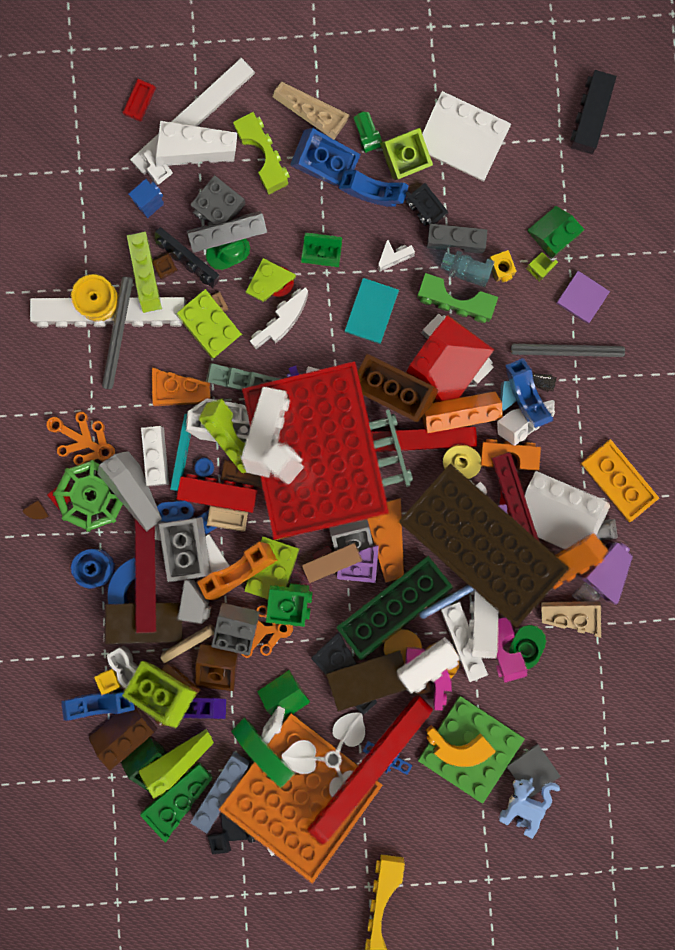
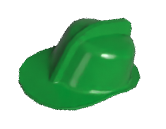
[206,238,250,270]
[509,625,546,669]

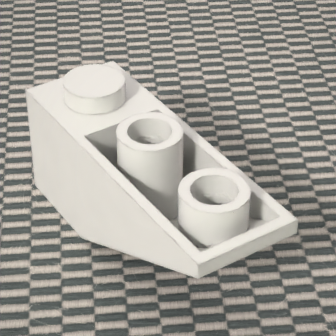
[497,400,555,446]

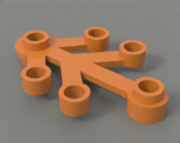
[46,412,115,466]
[242,605,293,658]

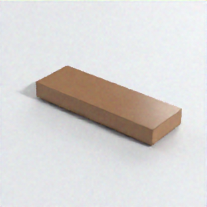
[302,543,362,583]

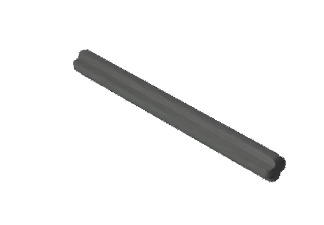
[102,276,133,389]
[511,344,625,357]

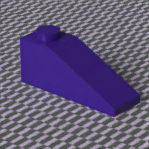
[182,698,226,719]

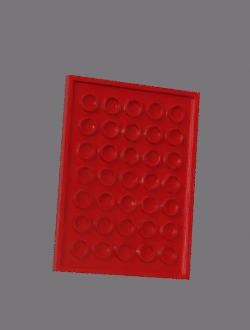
[242,361,390,540]

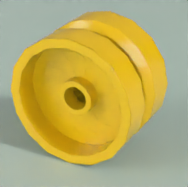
[71,274,119,322]

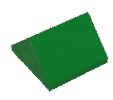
[257,670,311,720]

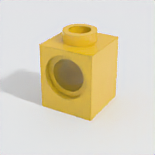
[488,250,517,283]
[94,669,122,695]

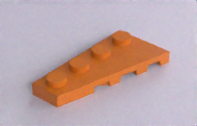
[367,498,404,583]

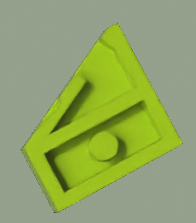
[246,258,296,302]

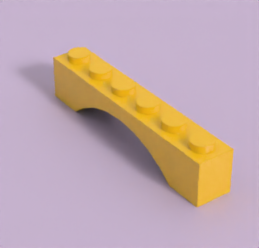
[365,855,405,950]

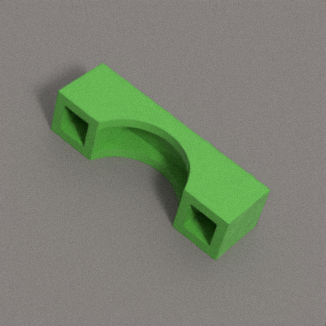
[417,273,498,323]

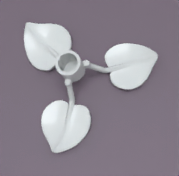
[282,713,365,807]

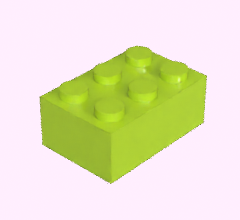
[122,661,196,728]

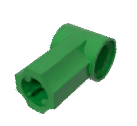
[354,112,382,153]

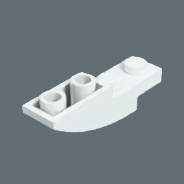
[250,288,308,349]

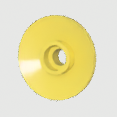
[443,445,481,479]

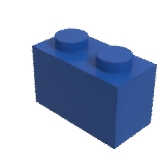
[129,179,164,218]

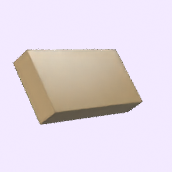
[207,506,248,532]

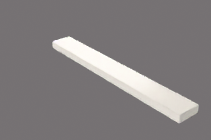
[130,58,255,175]

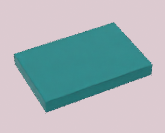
[345,278,399,344]

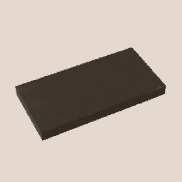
[104,603,182,644]
[326,650,408,712]

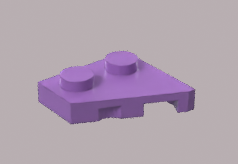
[337,545,379,583]

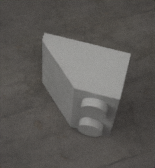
[330,519,373,551]
[178,579,211,624]

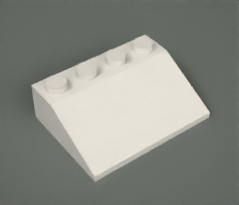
[422,91,511,182]
[525,471,610,549]

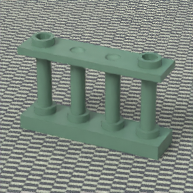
[369,409,413,487]

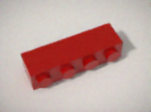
[177,474,258,513]

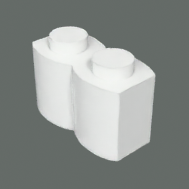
[107,646,138,688]

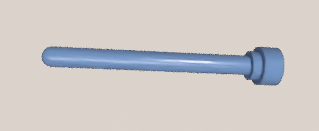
[419,585,474,619]

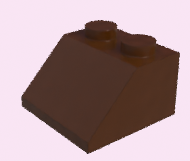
[196,644,238,691]

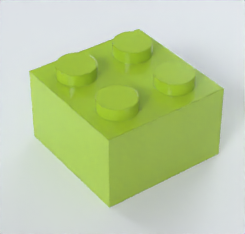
[380,128,433,180]

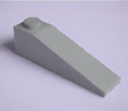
[97,451,162,531]

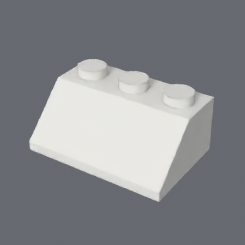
[397,638,460,693]

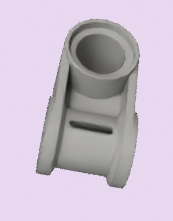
[596,519,618,540]

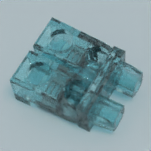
[440,251,495,287]

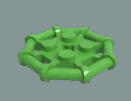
[53,460,123,532]

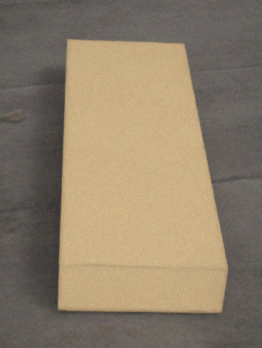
[161,624,215,663]

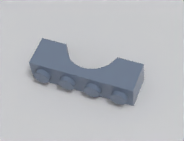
[191,752,250,833]

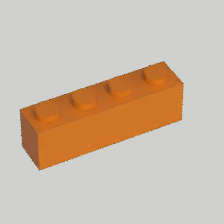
[422,391,503,433]
[553,532,608,589]

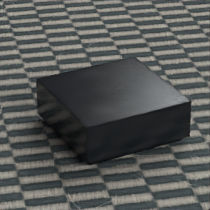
[207,831,231,855]

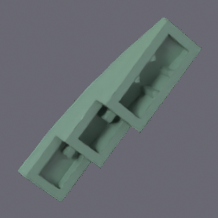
[206,363,280,391]

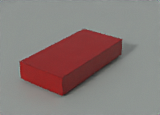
[123,79,156,122]

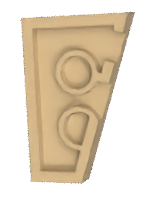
[541,601,601,638]

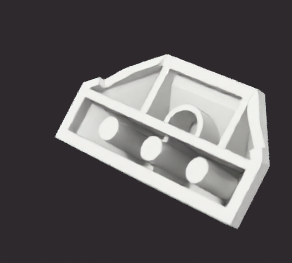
[186,398,250,443]

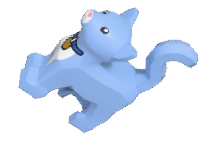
[499,777,560,839]

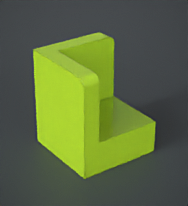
[526,253,558,282]

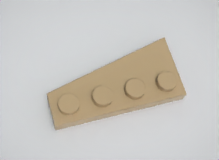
[273,82,349,140]

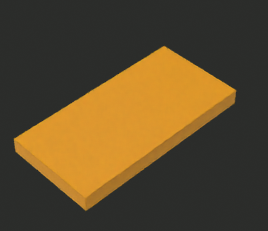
[580,439,659,522]

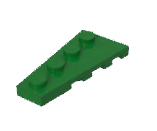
[140,762,212,843]

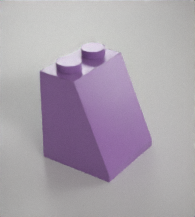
[579,542,633,605]

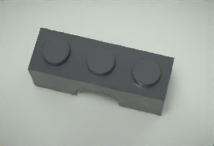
[427,224,488,254]

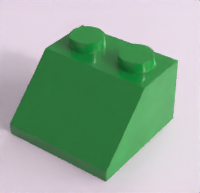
[527,206,585,260]

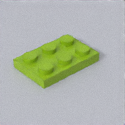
[176,289,242,359]
[245,537,299,599]

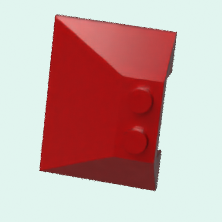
[406,315,495,402]

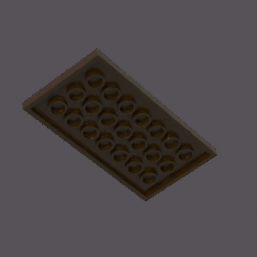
[398,464,570,628]

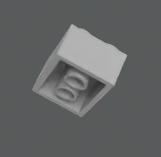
[159,517,211,582]

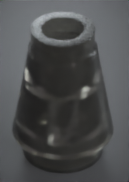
[532,373,557,392]

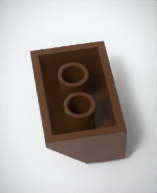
[89,704,158,771]

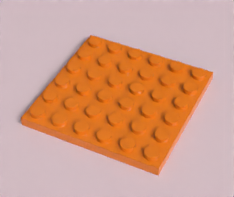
[219,714,383,884]

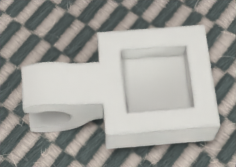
[140,149,173,185]

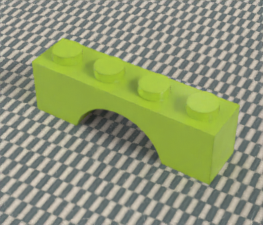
[233,112,290,195]
[127,232,162,313]
[199,399,246,473]

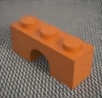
[480,439,541,471]

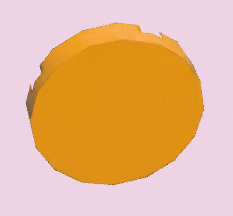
[384,629,422,664]

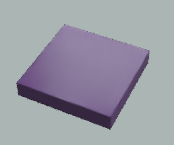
[556,271,610,324]

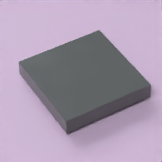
[507,743,561,798]

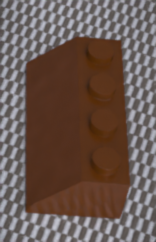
[358,354,439,422]

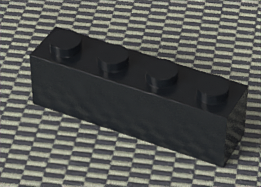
[569,70,617,154]

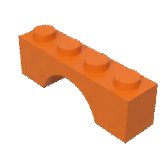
[197,542,277,600]

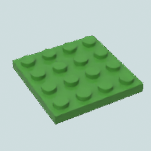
[418,695,525,804]

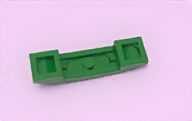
[231,717,295,788]

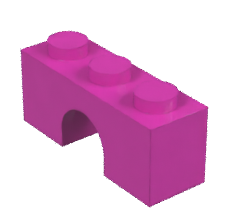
[493,617,527,683]

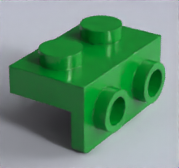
[301,233,342,267]

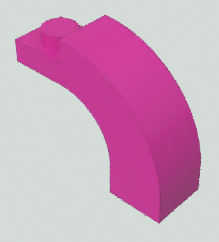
[405,646,452,710]

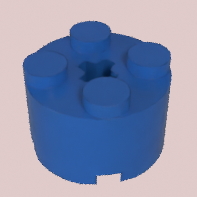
[71,549,114,588]

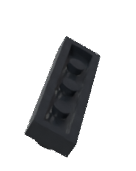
[154,227,219,288]

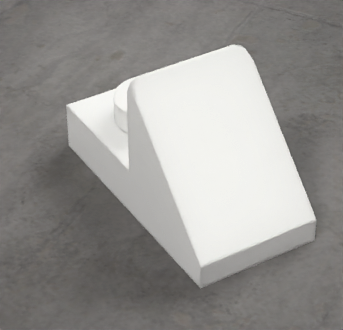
[378,240,415,272]

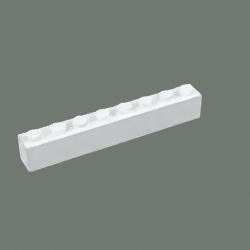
[30,297,187,328]

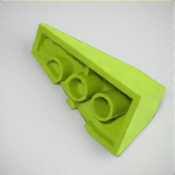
[138,729,214,798]

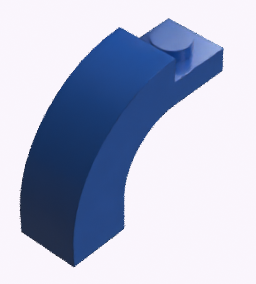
[339,170,409,207]
[505,358,553,428]
[108,557,135,604]
[61,690,135,721]

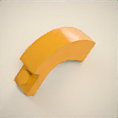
[426,725,496,767]

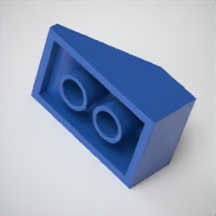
[290,128,361,187]

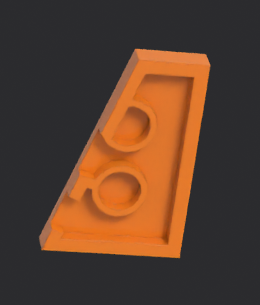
[152,367,211,406]

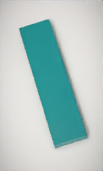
[170,414,191,491]

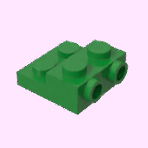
[266,583,313,627]

